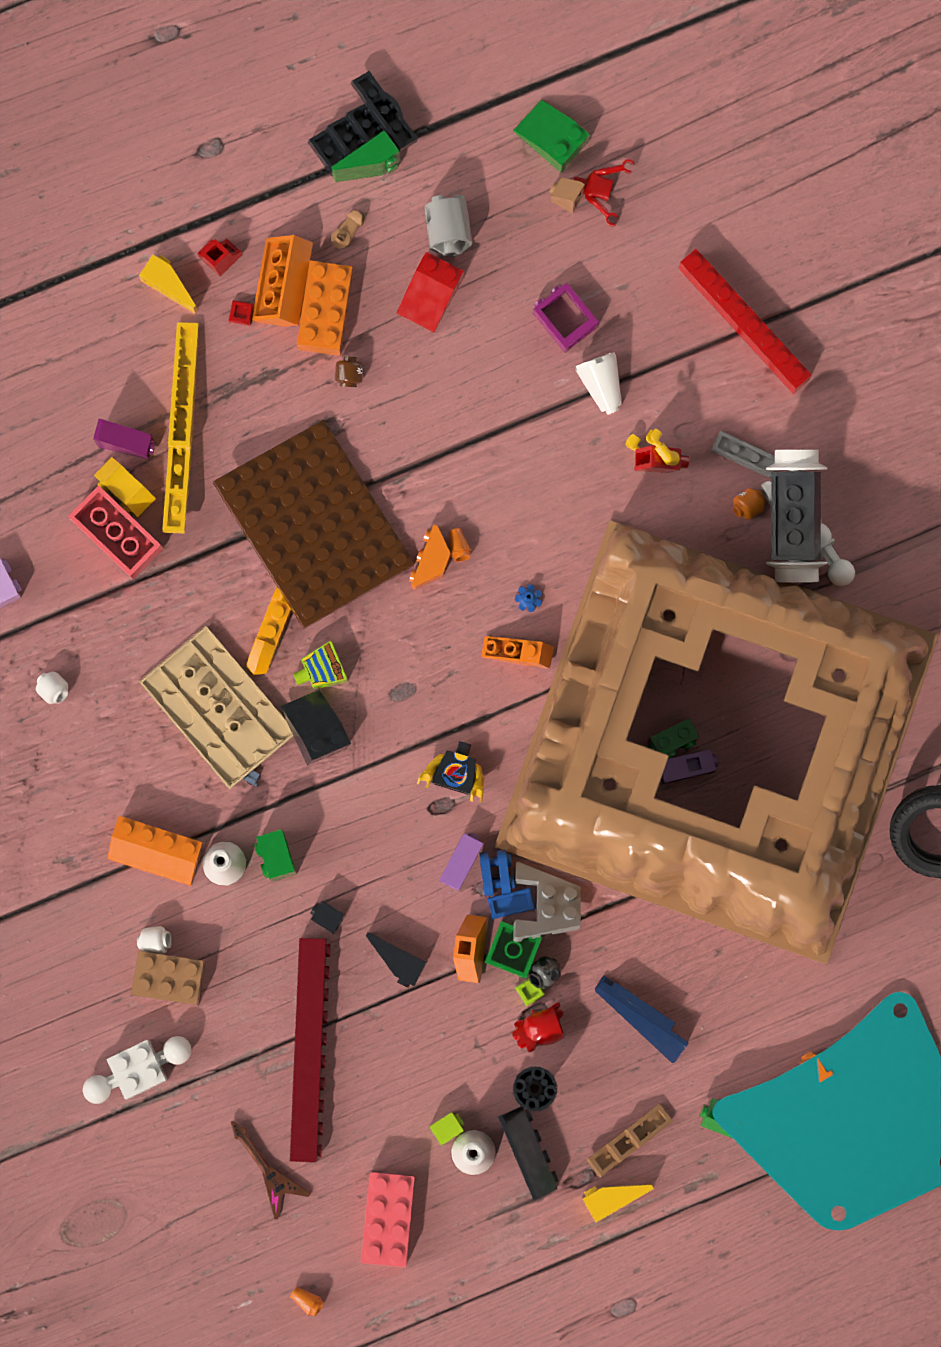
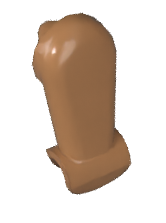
[331,211,365,249]

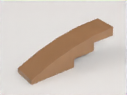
[586,1103,673,1178]

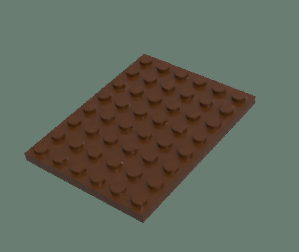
[213,420,415,629]

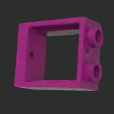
[533,283,599,353]

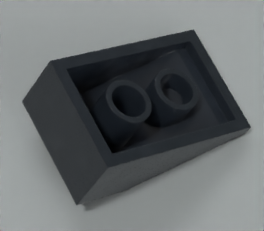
[280,690,351,766]

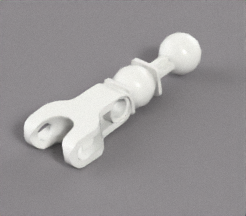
[761,481,855,586]

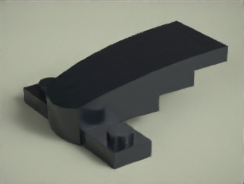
[308,71,418,176]

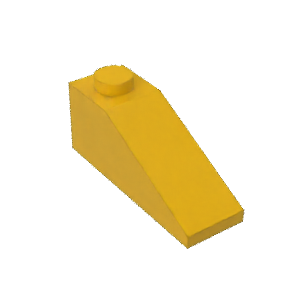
[139,254,198,314]
[582,1184,654,1222]

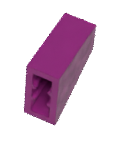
[93,418,156,460]

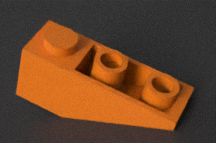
[481,636,554,669]

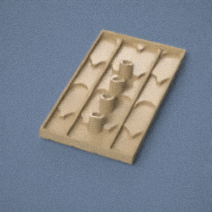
[139,625,293,789]

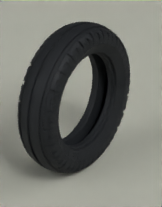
[889,785,941,879]

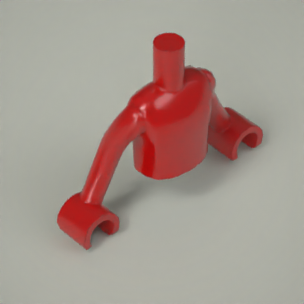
[573,159,634,227]

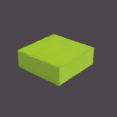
[515,979,545,1007]

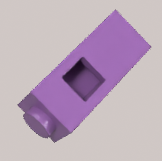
[661,749,718,785]
[439,832,483,891]

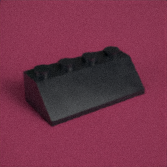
[498,1106,560,1201]

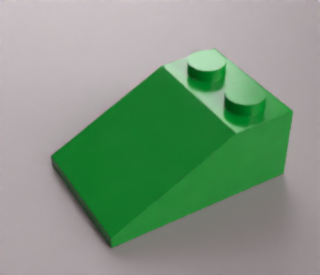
[513,100,590,173]
[331,131,400,182]

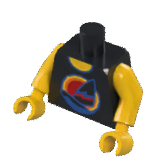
[417,741,485,803]

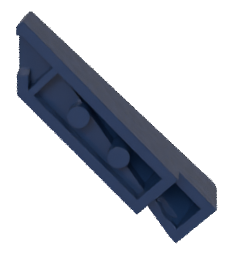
[595,975,689,1063]

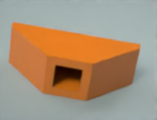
[409,524,451,590]
[453,914,489,983]

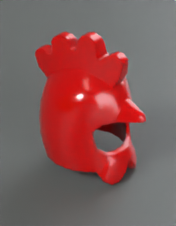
[512,1002,564,1052]

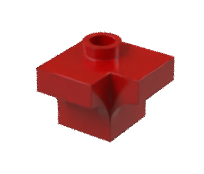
[197,238,243,277]

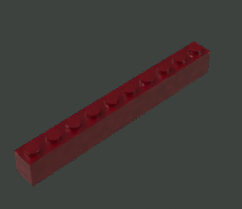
[290,938,331,1163]

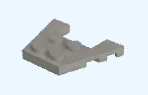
[514,862,581,942]

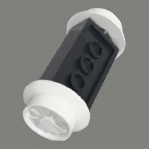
[766,450,828,582]

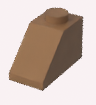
[549,178,585,214]

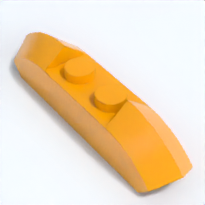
[247,587,292,675]

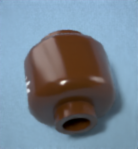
[335,356,364,387]

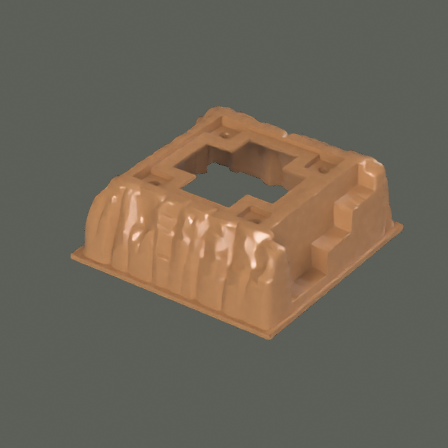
[494,520,939,965]

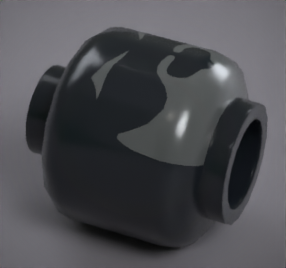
[528,956,561,989]

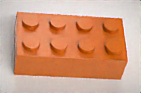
[297,261,353,356]

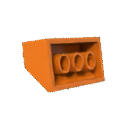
[251,235,313,327]
[107,816,205,886]

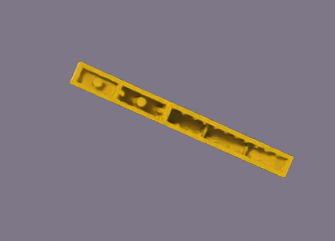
[163,322,199,534]

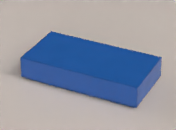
[487,888,535,920]

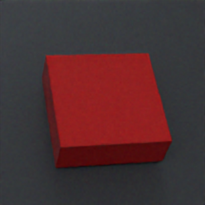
[228,300,254,326]

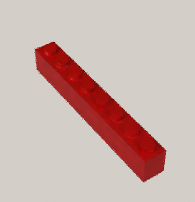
[678,249,812,394]

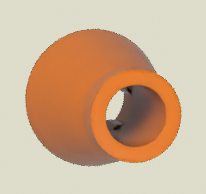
[449,528,472,562]
[290,1286,324,1317]

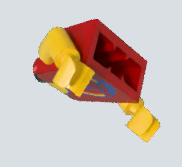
[626,429,690,473]

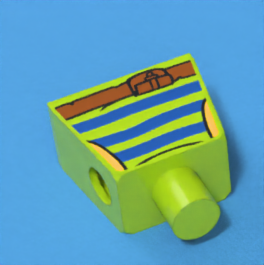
[293,641,348,689]

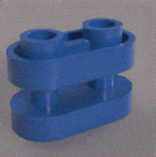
[479,849,515,896]

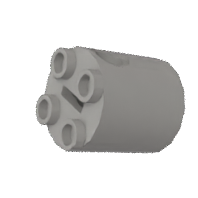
[424,195,472,257]

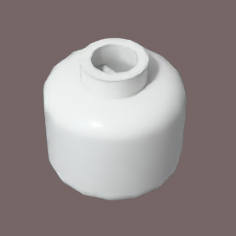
[36,672,69,704]
[137,926,171,955]

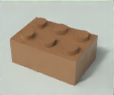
[131,951,206,1005]

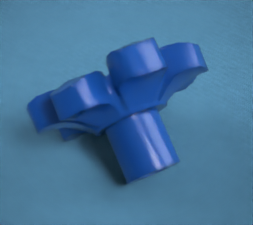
[515,585,542,612]

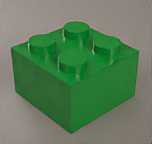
[254,829,297,882]
[485,921,542,979]

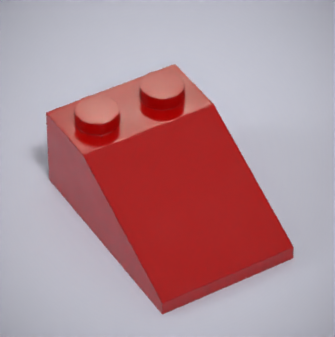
[396,252,464,333]

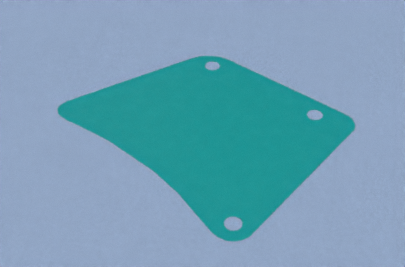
[713,992,941,1231]

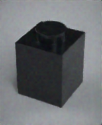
[310,901,345,934]

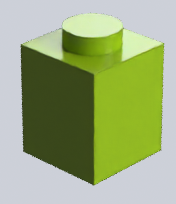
[429,1112,465,1146]

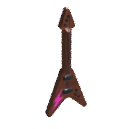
[231,1121,310,1220]

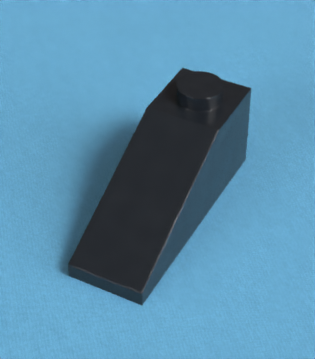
[366,932,427,988]

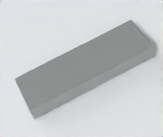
[711,431,775,478]

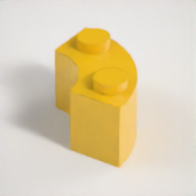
[94,457,156,517]

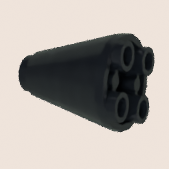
[513,1067,557,1111]

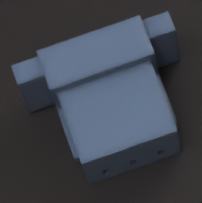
[243,770,260,787]

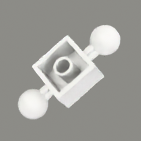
[83,1036,192,1104]

